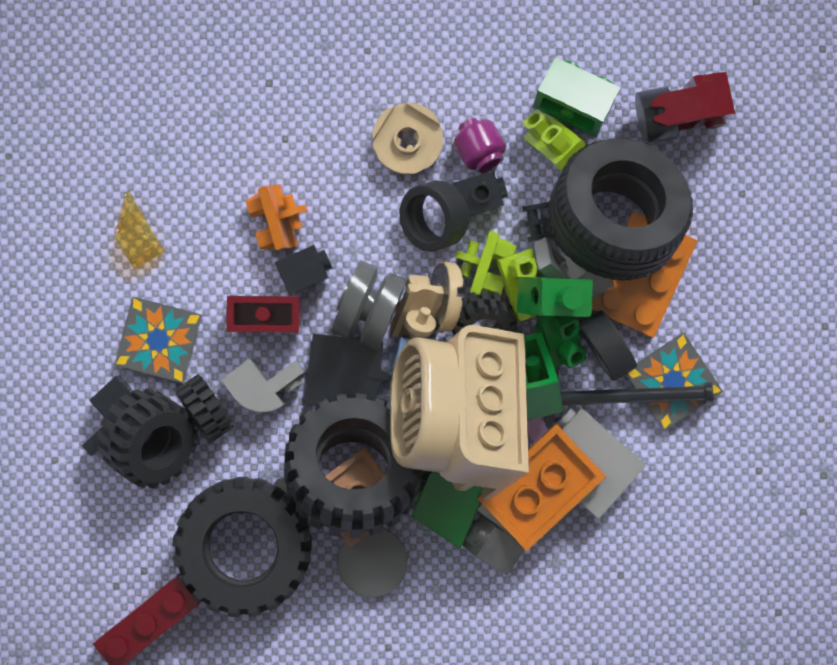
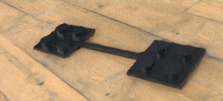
[305,333,560,429]

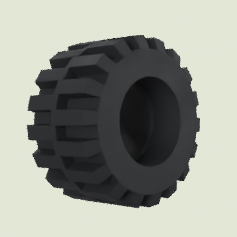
[97,388,198,489]

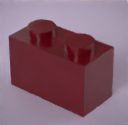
[226,296,302,333]

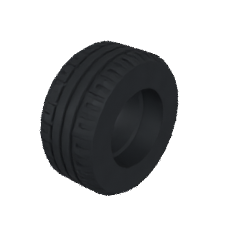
[548,138,694,281]

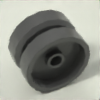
[331,260,407,351]

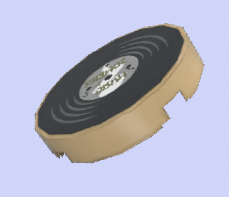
[430,261,463,333]

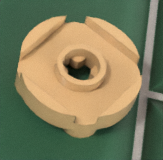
[372,103,443,175]

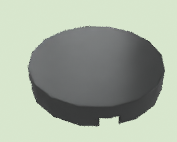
[337,527,408,598]

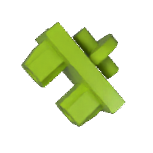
[523,109,586,171]
[454,230,517,296]
[496,248,541,322]

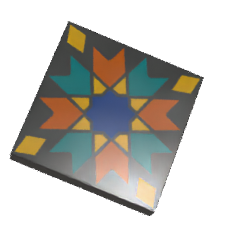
[115,296,203,383]
[626,332,723,431]

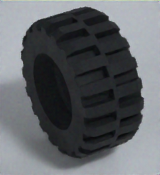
[284,393,423,539]
[172,476,313,618]

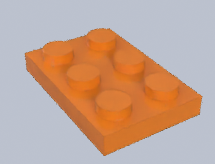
[592,211,698,338]
[477,423,606,551]

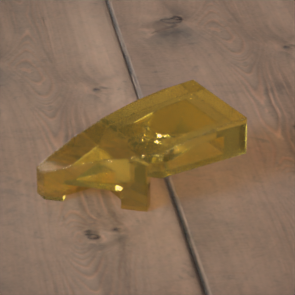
[115,190,165,269]

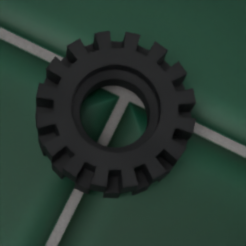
[452,290,518,336]
[174,374,234,443]

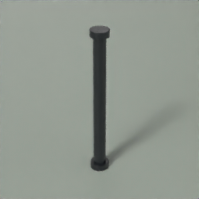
[560,382,714,406]

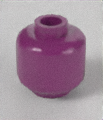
[453,118,507,173]

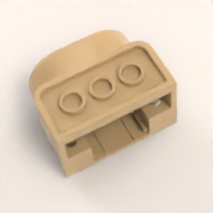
[390,325,529,500]

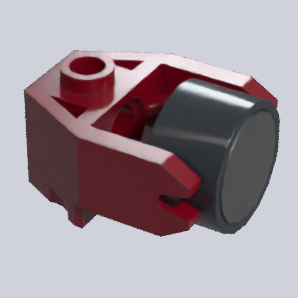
[635,71,736,145]

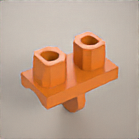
[245,184,309,251]

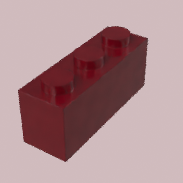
[93,573,202,665]

